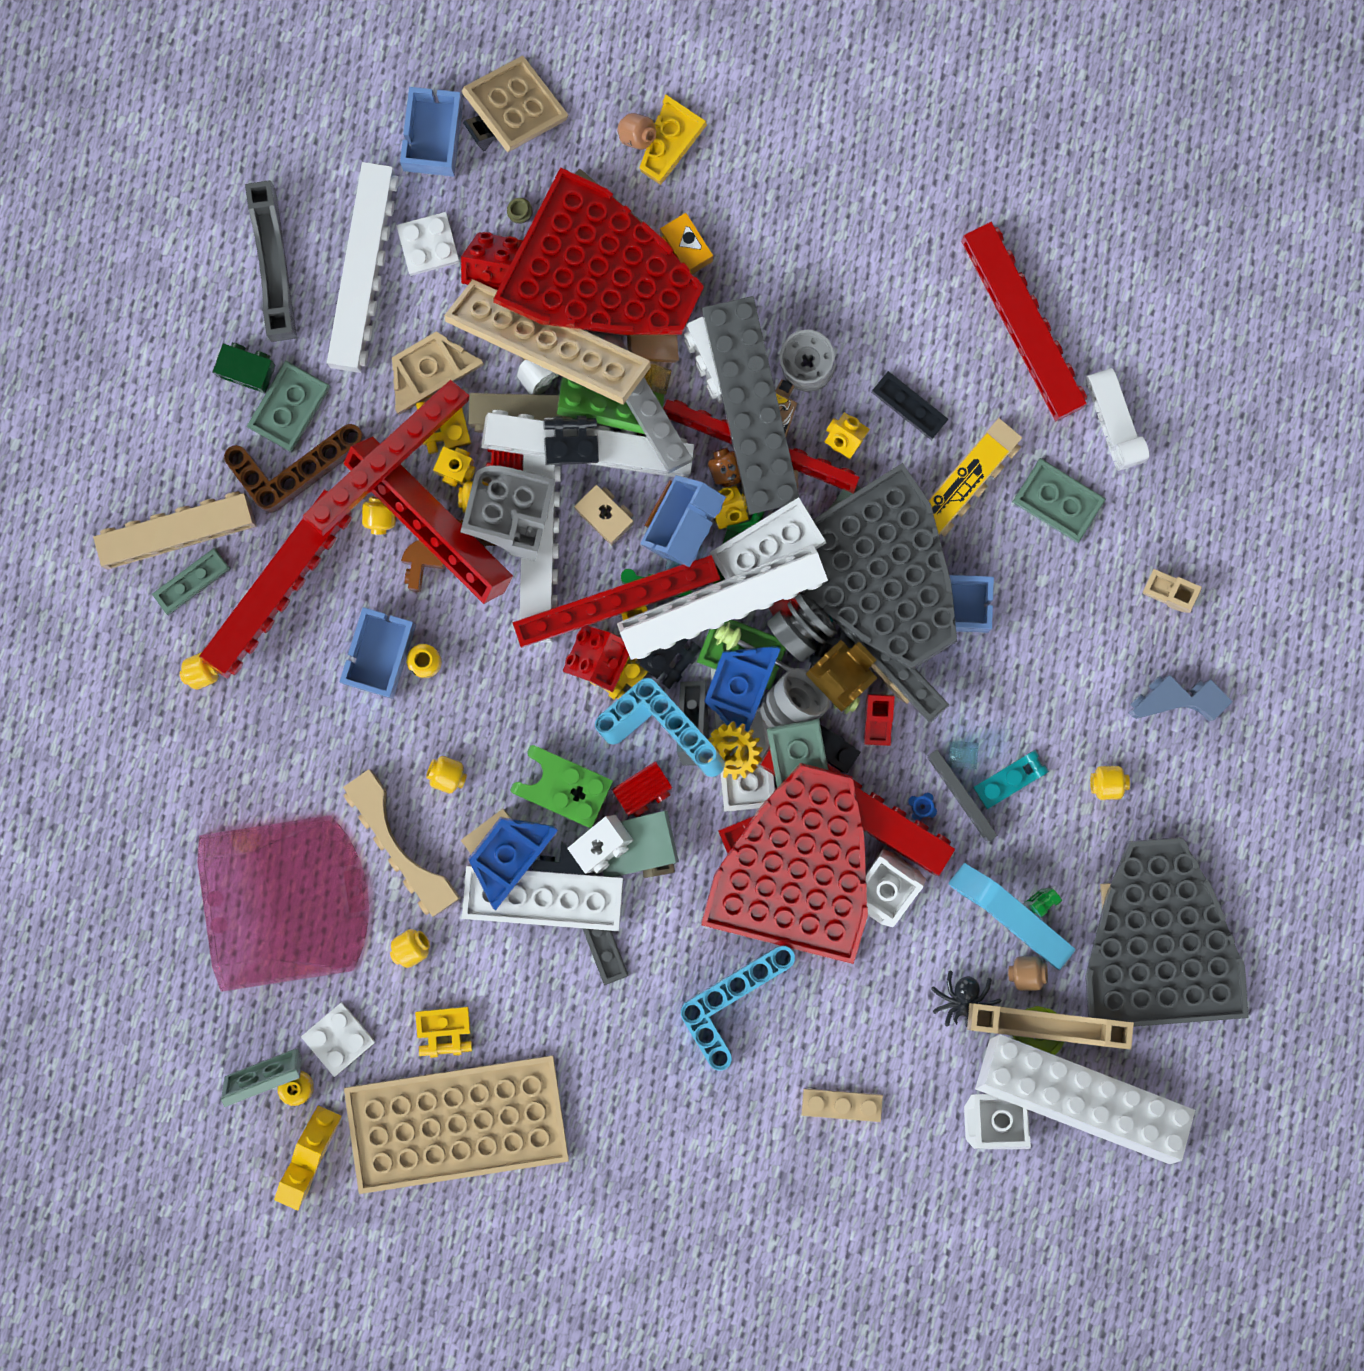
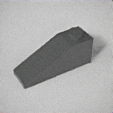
[676,681,709,766]

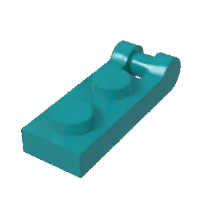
[973,749,1049,810]

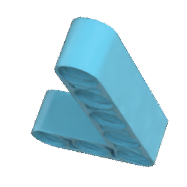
[595,678,725,777]
[948,863,1076,971]
[681,946,795,1071]

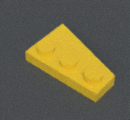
[639,94,707,185]

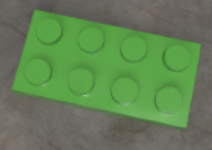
[557,376,664,434]

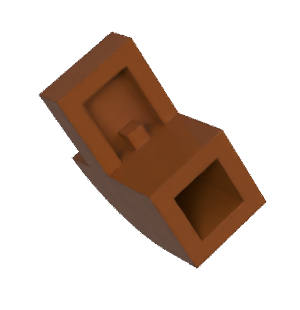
[401,540,445,592]

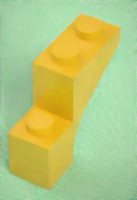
[274,1105,342,1211]

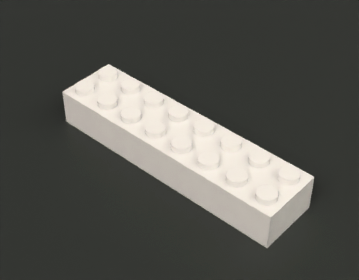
[975,1034,1195,1164]

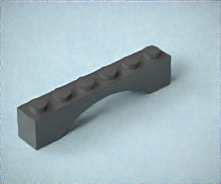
[245,180,297,342]

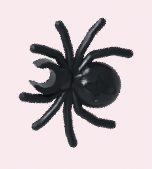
[931,970,1002,1027]

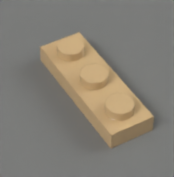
[801,1088,883,1122]

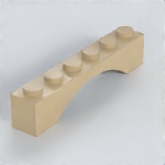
[343,769,461,917]
[967,1003,1134,1049]

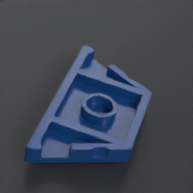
[704,646,781,732]
[468,817,558,910]

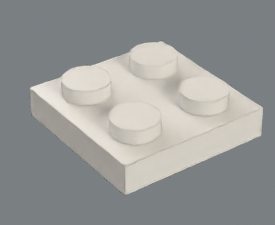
[396,212,460,276]
[301,1002,376,1077]

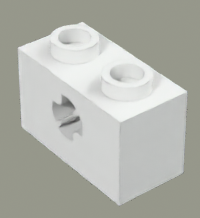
[568,815,633,874]

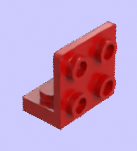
[461,232,523,290]
[563,626,629,692]

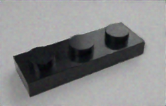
[871,371,948,441]

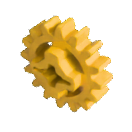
[708,722,763,780]

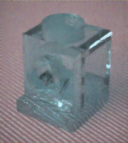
[947,741,979,770]

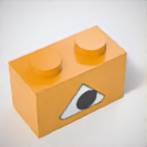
[660,213,713,275]

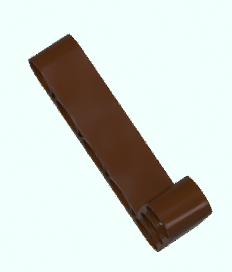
[224,424,365,513]

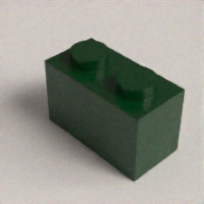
[212,342,276,394]

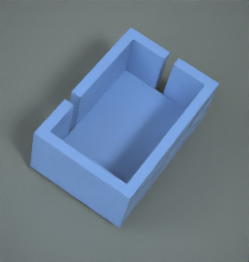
[400,87,463,177]
[640,475,726,567]
[949,575,994,633]
[339,607,416,699]

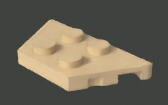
[392,331,484,415]

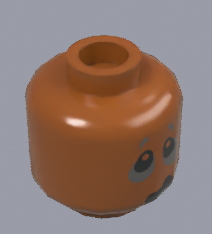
[708,447,741,488]

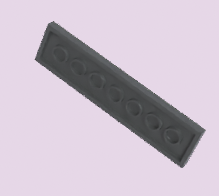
[701,296,800,514]

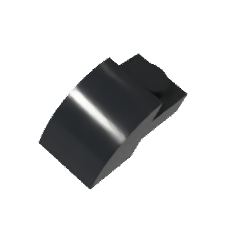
[820,725,861,773]

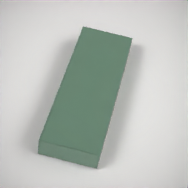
[152,548,231,616]

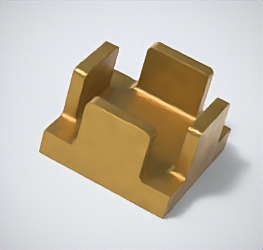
[806,640,877,712]

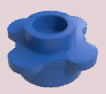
[908,792,937,821]

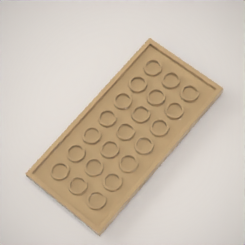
[344,1055,569,1194]

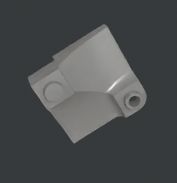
[461,466,555,561]

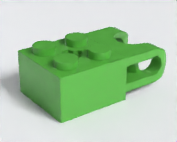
[510,745,614,828]

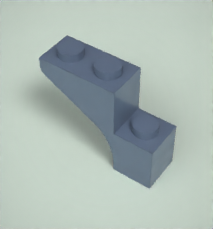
[1128,675,1233,721]

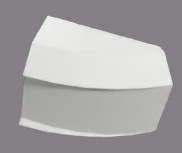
[866,849,926,927]
[964,1094,1031,1149]

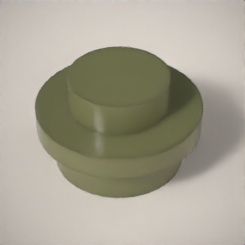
[507,198,533,224]

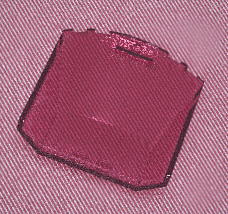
[197,815,369,992]

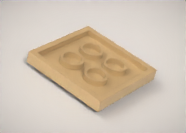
[462,55,569,152]

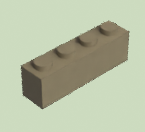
[468,393,572,433]

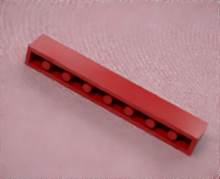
[961,221,1087,422]
[344,436,513,604]
[199,489,352,679]
[758,746,955,876]

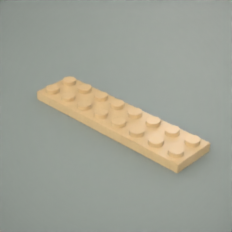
[444,279,651,405]

